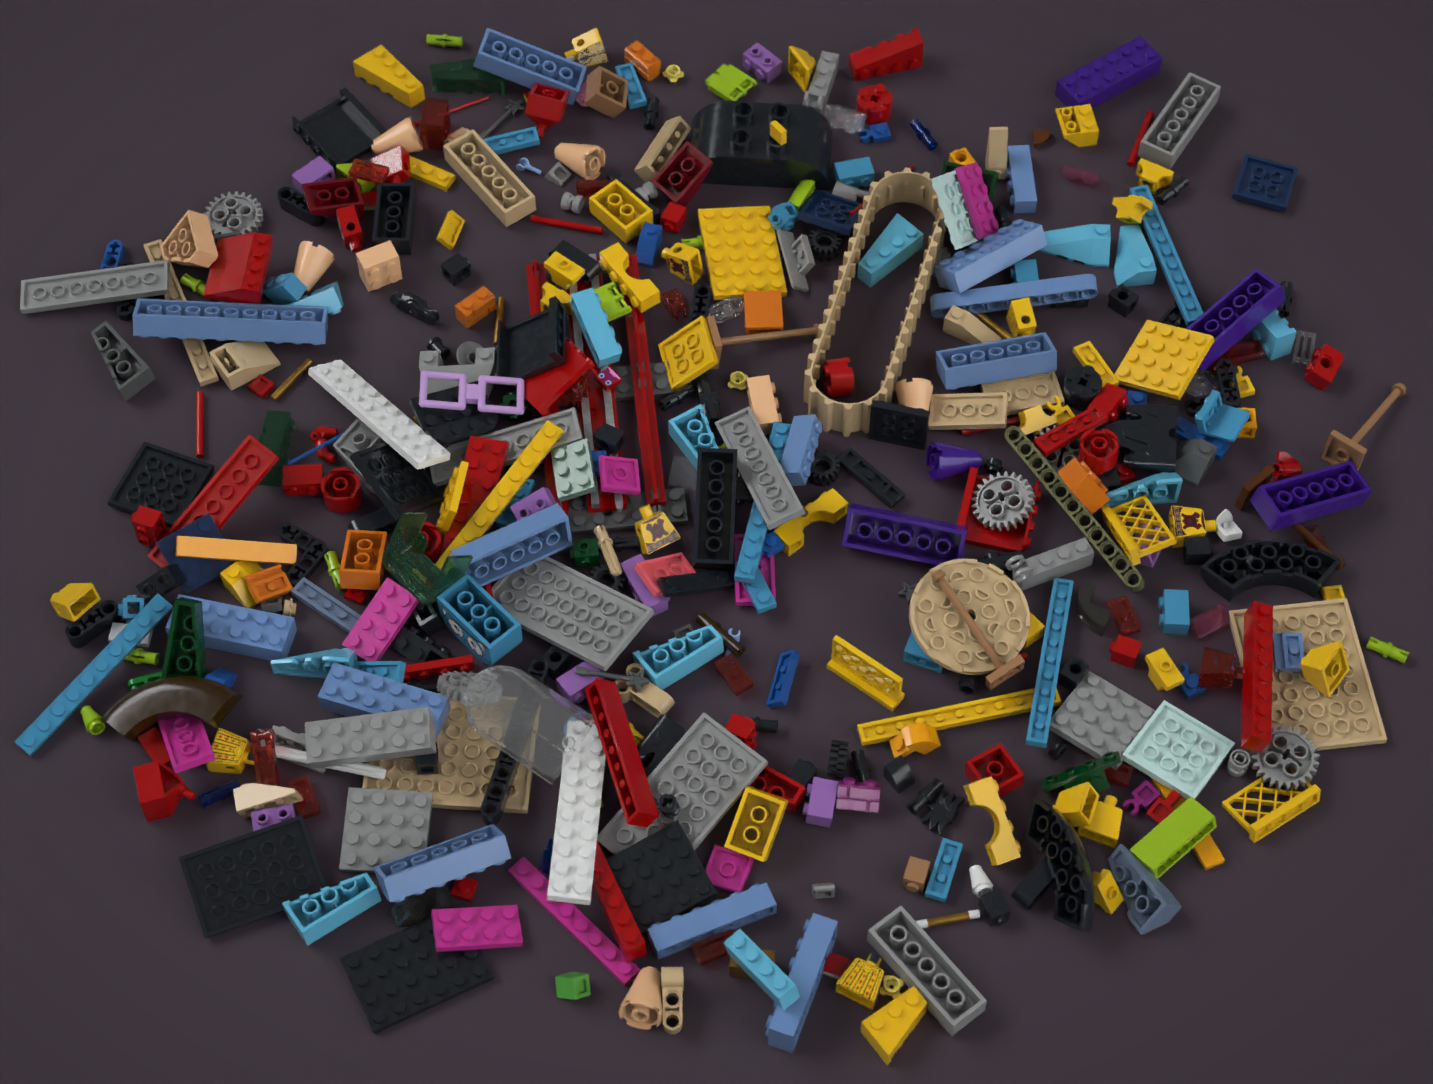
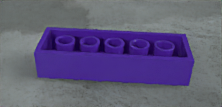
[1055,36,1163,109]
[1186,268,1287,373]
[1250,461,1372,531]
[842,503,968,565]

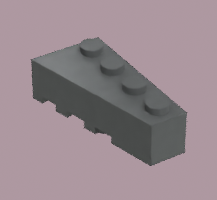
[91,321,156,402]

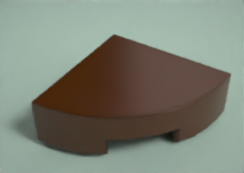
[1032,129,1051,148]

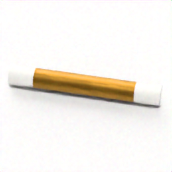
[916,909,980,928]

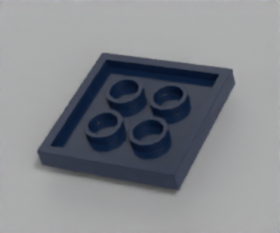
[1232,154,1299,212]
[798,189,863,236]
[156,513,237,595]

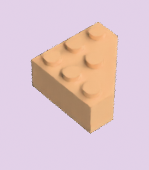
[160,210,218,268]

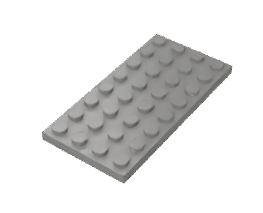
[492,557,654,672]
[597,712,768,855]

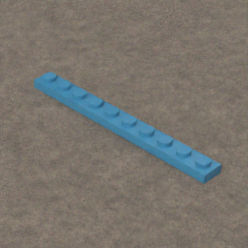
[1129,185,1203,327]
[734,422,791,584]
[1025,578,1074,748]
[14,593,173,757]

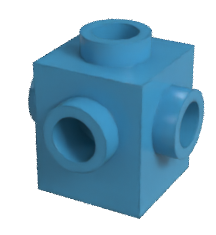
[768,202,799,231]
[118,595,147,624]

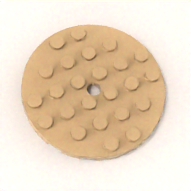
[909,559,1030,675]

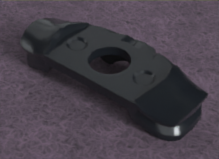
[390,291,440,325]

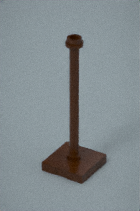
[1235,464,1346,571]

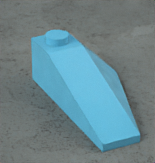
[1038,224,1111,267]
[1114,224,1157,287]
[285,281,344,315]
[1100,472,1182,509]
[270,648,358,679]

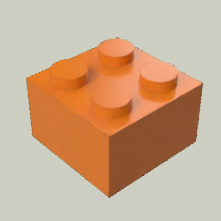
[1057,457,1110,514]

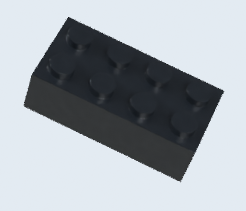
[372,183,417,254]

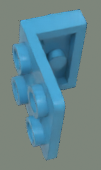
[1195,390,1250,442]

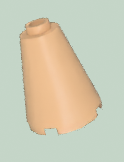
[371,116,423,155]
[554,143,606,181]
[294,241,334,294]
[895,378,933,411]
[619,966,662,1030]

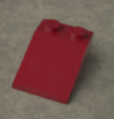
[651,141,713,207]
[302,177,364,219]

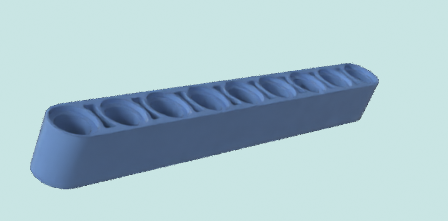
[930,274,1098,319]

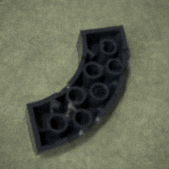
[1200,539,1341,602]
[1025,798,1095,932]

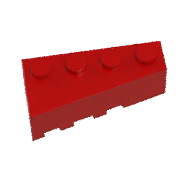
[848,28,924,81]

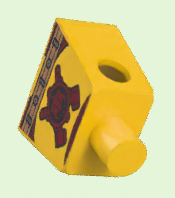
[661,242,704,286]
[635,504,681,554]
[1168,506,1216,548]

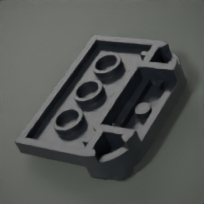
[409,381,498,448]

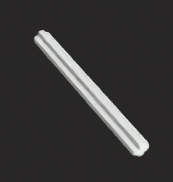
[267,744,386,779]

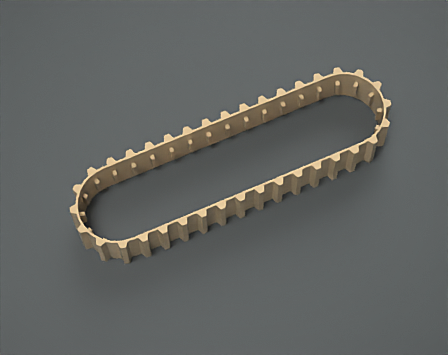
[803,168,947,437]

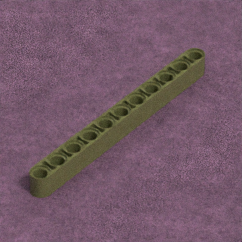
[1005,426,1145,592]

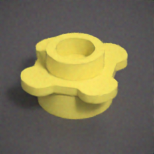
[663,65,684,83]
[728,371,748,390]
[879,975,904,999]

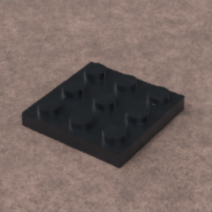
[868,400,930,450]

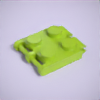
[705,64,757,101]
[594,282,632,322]

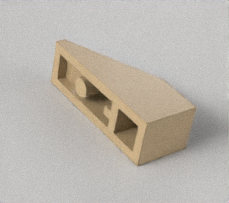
[985,127,1008,179]
[943,305,1002,345]
[233,783,303,819]

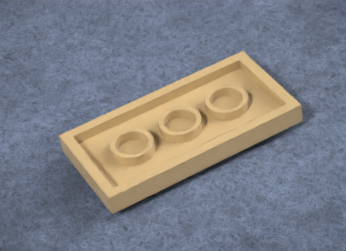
[980,371,1065,416]
[928,392,1008,430]

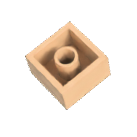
[356,240,403,292]

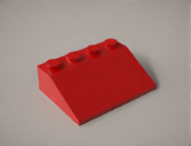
[203,232,273,304]

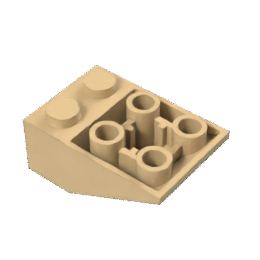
[209,341,281,391]

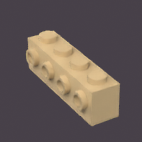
[634,116,691,183]

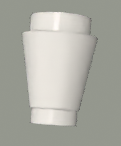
[969,865,993,898]

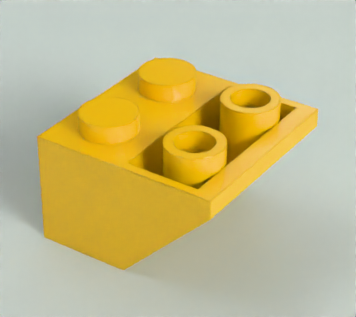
[1055,104,1099,147]

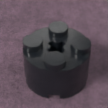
[1062,365,1102,411]

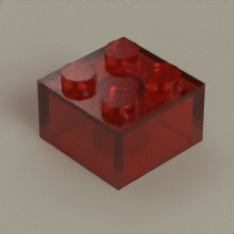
[418,98,451,150]

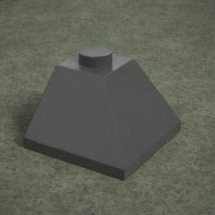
[1168,438,1218,487]

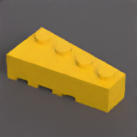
[353,45,425,108]

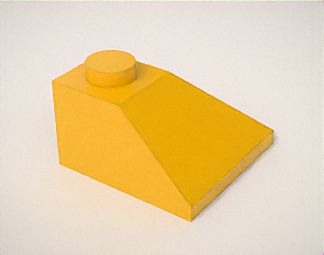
[788,46,816,93]
[220,561,263,609]
[1300,641,1350,698]

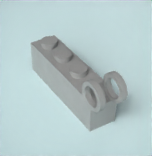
[803,51,839,115]
[1005,537,1094,591]

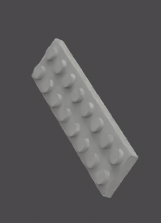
[20,260,170,314]
[714,406,805,530]
[430,407,583,487]

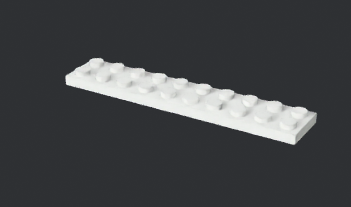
[308,359,451,470]
[547,721,606,905]

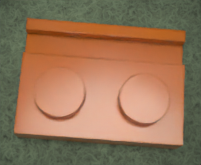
[243,564,293,604]

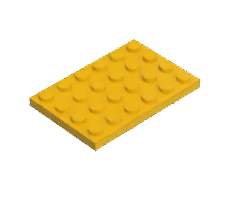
[697,206,787,300]

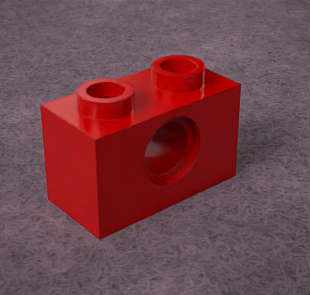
[1303,343,1345,391]

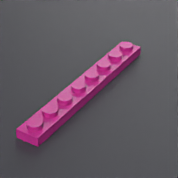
[508,857,640,987]

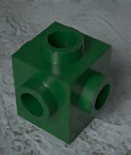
[499,392,527,421]
[570,538,599,568]

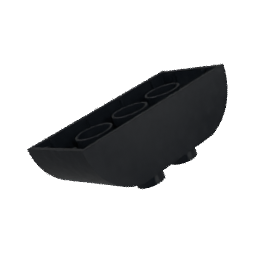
[689,101,833,190]

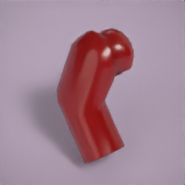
[310,426,338,443]
[315,439,337,464]

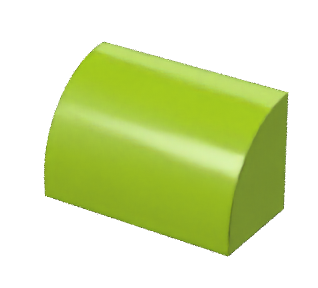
[788,180,815,221]

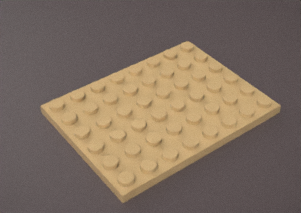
[1228,598,1387,753]
[362,693,541,814]

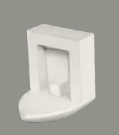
[1215,509,1242,542]

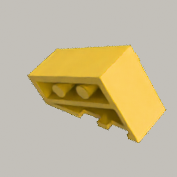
[860,986,927,1065]

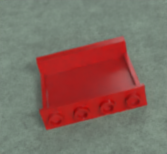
[513,335,598,417]
[957,467,1042,553]

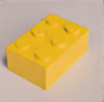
[589,179,653,244]
[724,786,788,862]

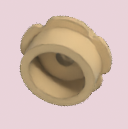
[282,598,296,617]

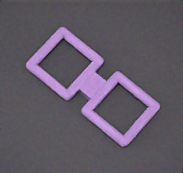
[419,370,525,415]

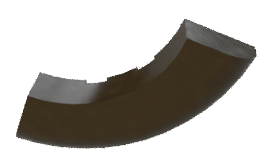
[101,676,243,742]

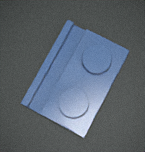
[1273,632,1304,672]

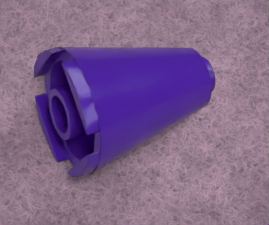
[926,441,982,480]

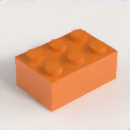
[339,530,388,590]

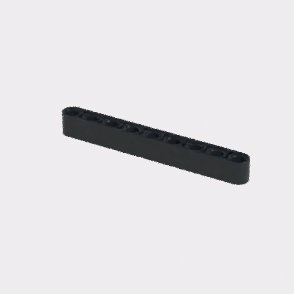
[481,657,549,825]

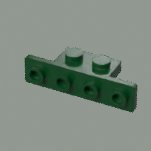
[1041,751,1122,793]

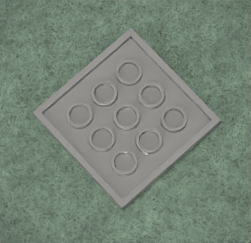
[1049,671,1156,770]
[339,787,433,873]

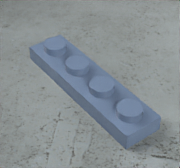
[291,577,361,633]

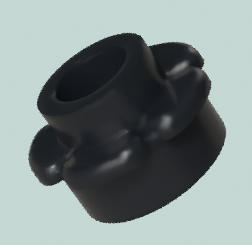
[984,458,1003,475]

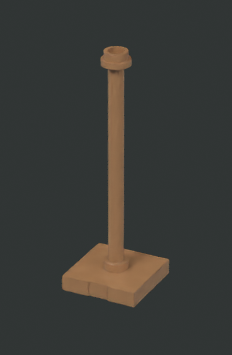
[706,316,819,369]
[1321,383,1406,471]
[931,569,1025,691]

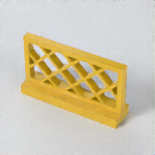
[1101,495,1177,566]
[827,635,905,712]
[1222,768,1321,843]

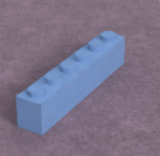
[647,883,777,960]

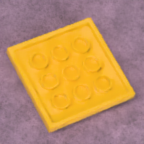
[1114,320,1215,400]

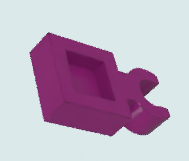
[1123,780,1161,817]

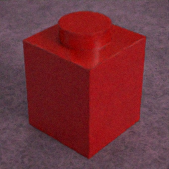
[661,201,687,234]
[1108,634,1142,668]

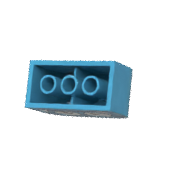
[437,574,523,667]

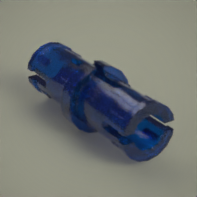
[910,118,938,151]
[198,778,241,808]

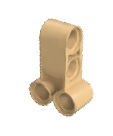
[615,663,675,718]
[661,967,684,1035]

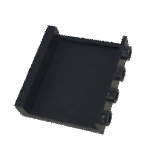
[292,87,386,172]
[495,296,566,387]

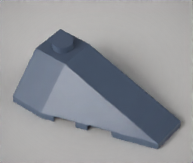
[1108,844,1182,935]

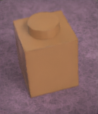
[902,856,930,893]

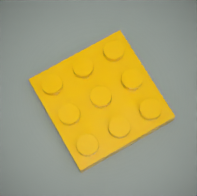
[658,315,719,391]
[436,461,469,540]

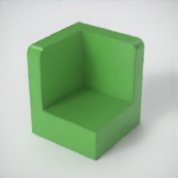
[555,972,591,1000]

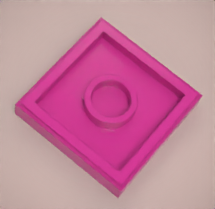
[598,455,641,495]
[705,844,755,894]

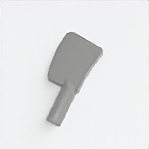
[832,181,869,202]

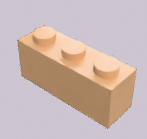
[746,375,782,434]

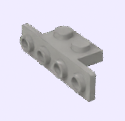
[777,229,815,292]
[250,725,327,773]

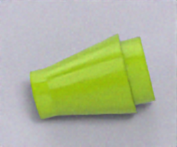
[80,706,106,735]

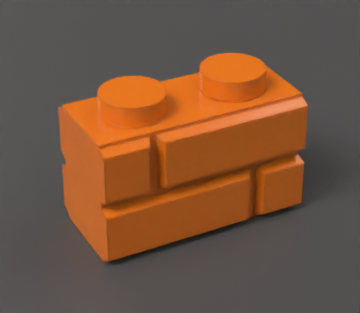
[624,41,661,82]
[455,286,497,329]

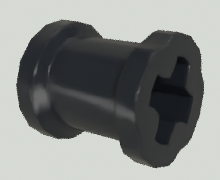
[426,337,451,361]
[658,794,680,818]

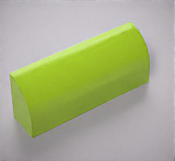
[1130,796,1217,879]

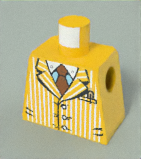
[564,28,608,67]

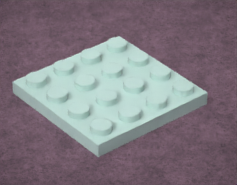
[932,170,984,250]
[1122,700,1235,799]

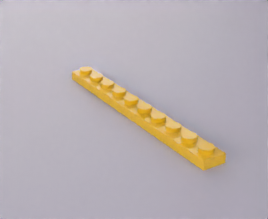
[431,420,564,583]
[857,687,1061,746]

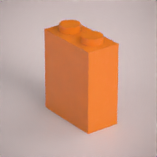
[744,290,783,335]

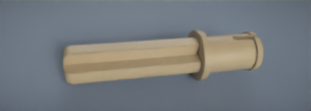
[594,525,622,577]

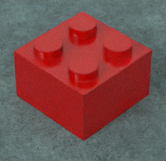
[964,743,1024,798]

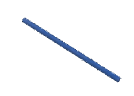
[287,432,344,465]

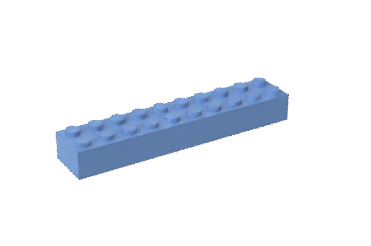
[132,298,328,345]

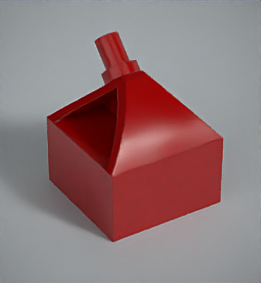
[525,83,570,139]
[133,761,196,822]

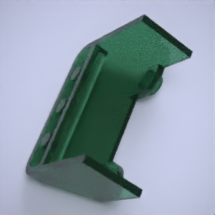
[382,512,473,605]

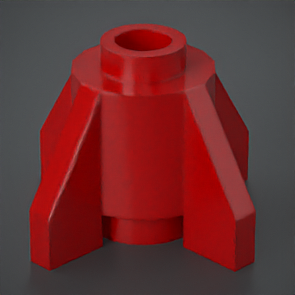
[1265,451,1302,482]

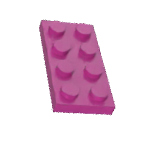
[955,162,999,239]
[734,533,776,606]
[342,577,421,661]
[158,716,216,774]
[431,905,523,952]

